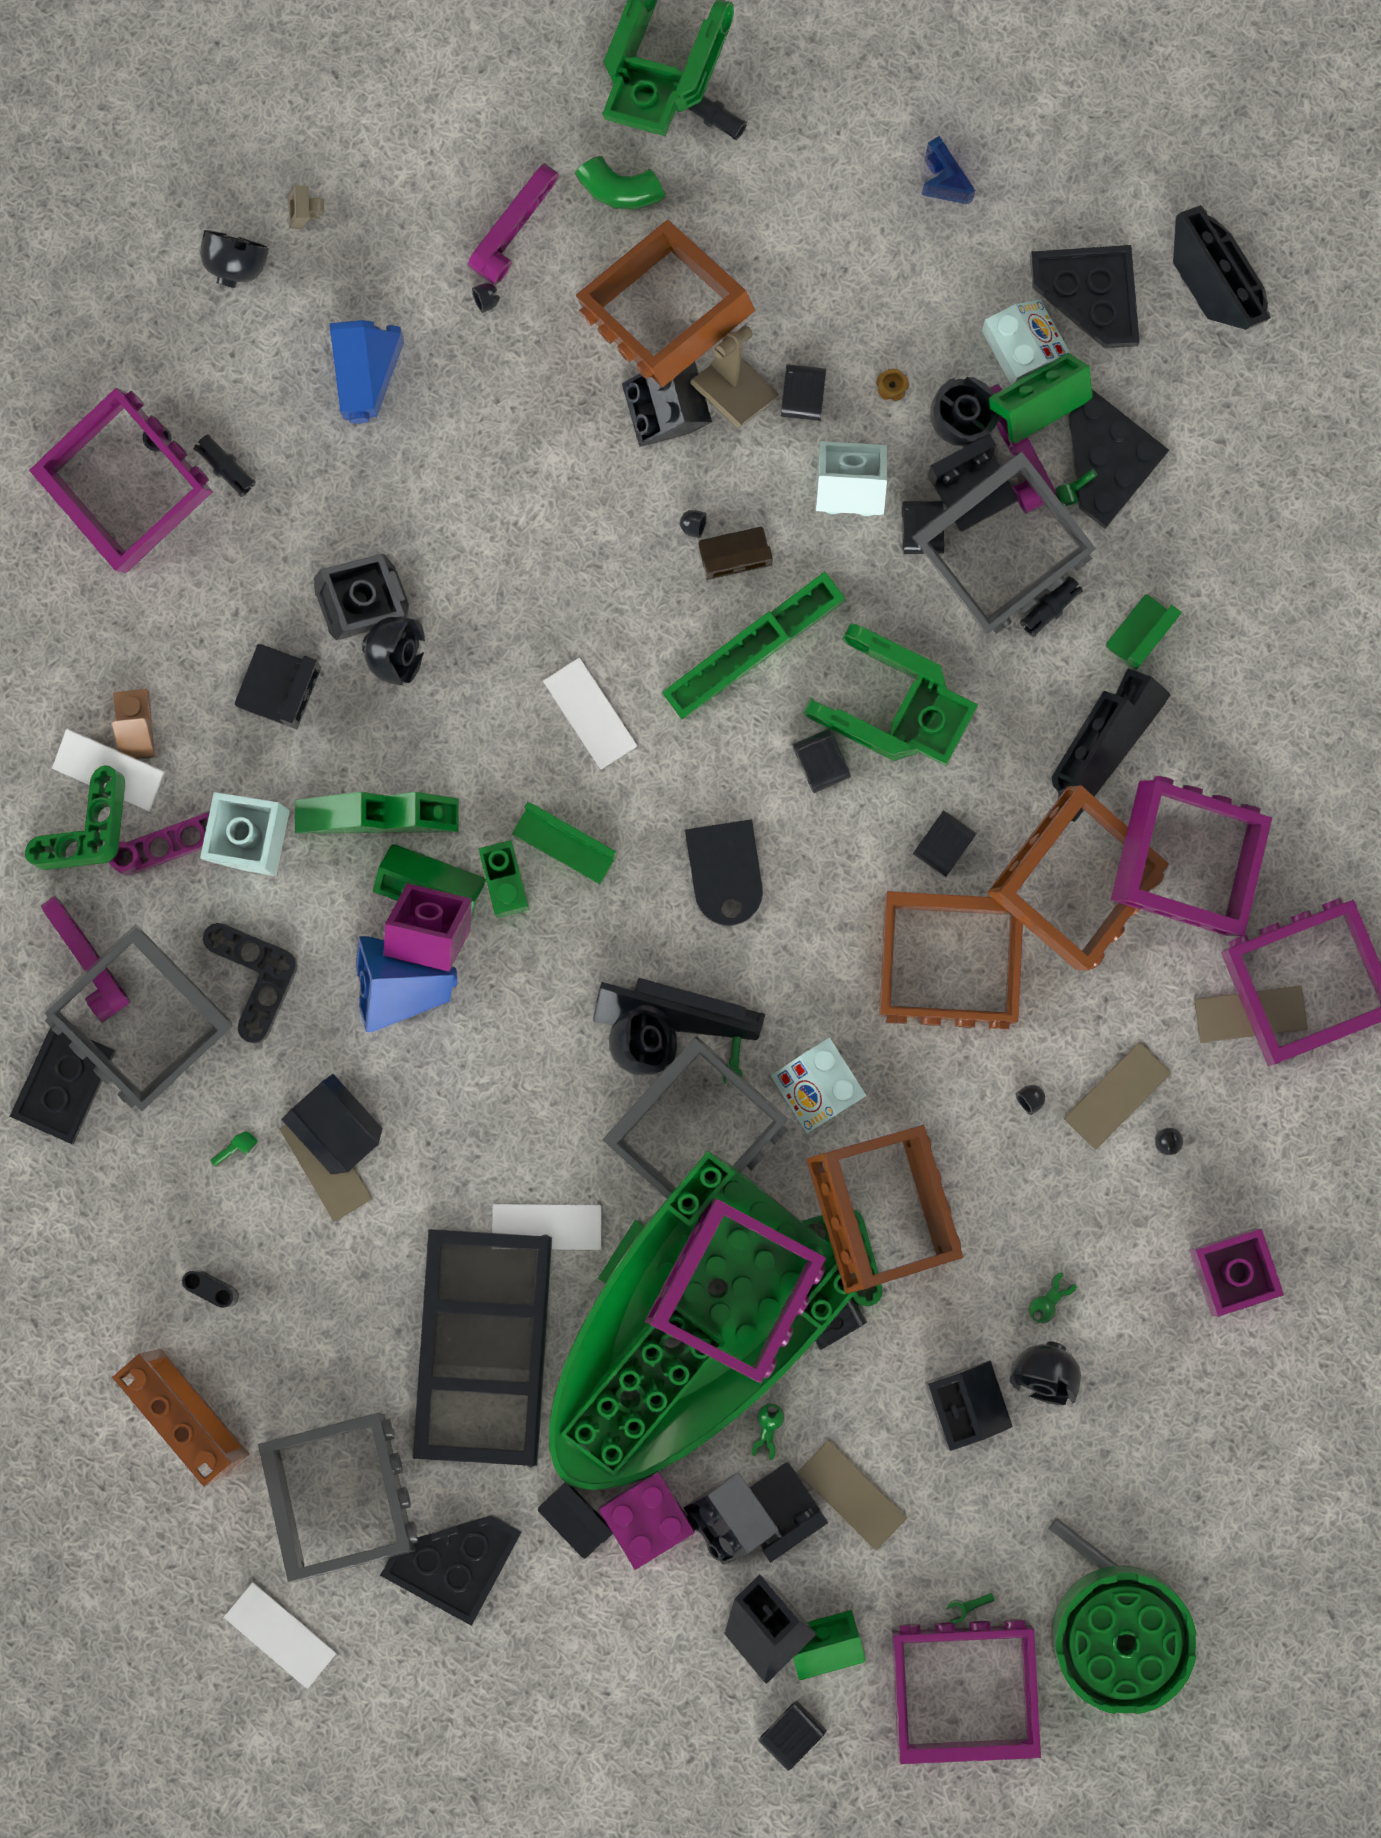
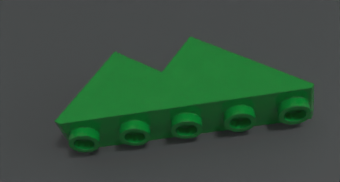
[295,792,459,834]

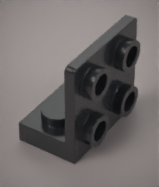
[927,434,1018,532]
[234,644,322,730]
[749,1462,828,1563]

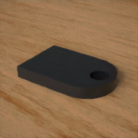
[685,819,763,926]

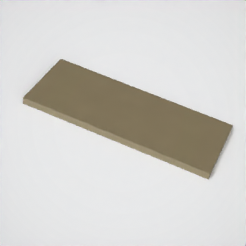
[1194,985,1308,1043]
[1064,1042,1171,1150]
[279,1125,372,1222]
[797,1440,907,1550]

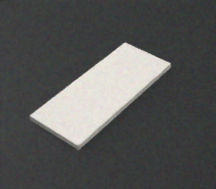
[543,657,638,770]
[52,728,165,811]
[492,1204,602,1250]
[223,1582,337,1689]

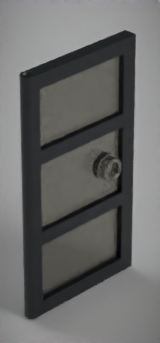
[413,1229,552,1468]

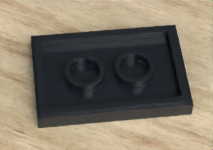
[9,1027,116,1144]

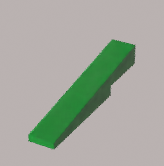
[661,571,847,720]

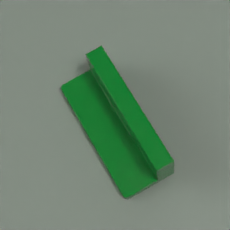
[989,353,1093,444]
[512,801,617,885]
[373,844,486,920]

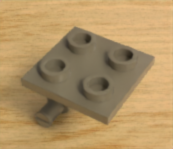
[690,325,779,428]

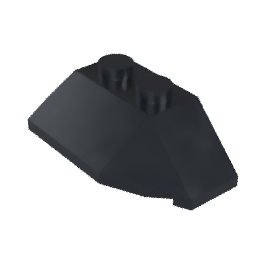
[1173,205,1271,330]

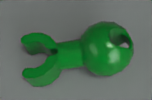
[1029,1272,1077,1324]
[751,1404,785,1460]

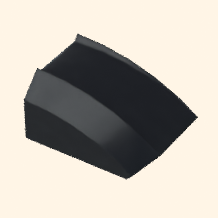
[314,554,409,641]
[281,1074,383,1174]

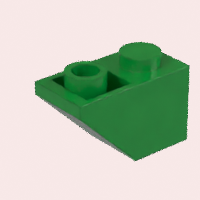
[478,840,530,918]

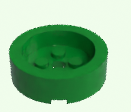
[1051,1566,1197,1714]

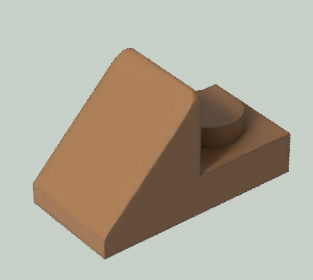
[112,689,155,759]

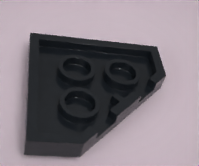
[1030,245,1140,348]
[1068,389,1169,529]
[380,1514,522,1626]

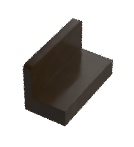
[698,526,773,580]

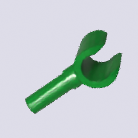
[1055,469,1097,506]
[722,1037,743,1084]
[210,1131,258,1166]
[946,1593,995,1623]

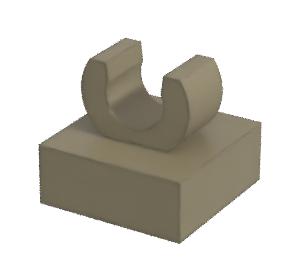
[288,185,324,229]

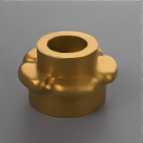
[876,369,909,401]

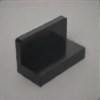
[538,1482,613,1559]

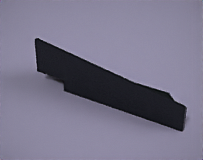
[1052,668,1170,822]
[593,978,765,1040]

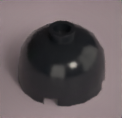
[200,230,269,288]
[930,377,999,447]
[362,617,425,686]
[608,1005,678,1075]
[1010,1341,1081,1405]

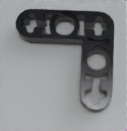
[203,923,298,1044]

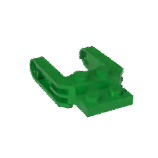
[602,0,734,136]
[803,623,978,767]

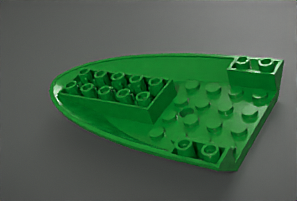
[549,1150,858,1490]

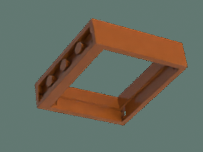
[576,219,756,388]
[987,785,1169,971]
[879,891,1024,1030]
[806,1125,964,1294]
[112,1349,249,1487]

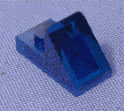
[922,136,976,204]

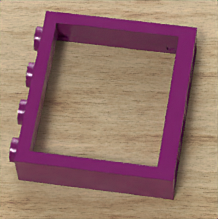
[29,388,213,573]
[1111,776,1273,936]
[1221,897,1381,1066]
[645,1198,826,1383]
[892,1619,1041,1765]

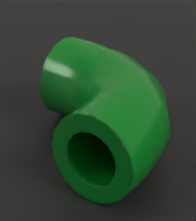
[575,156,666,210]

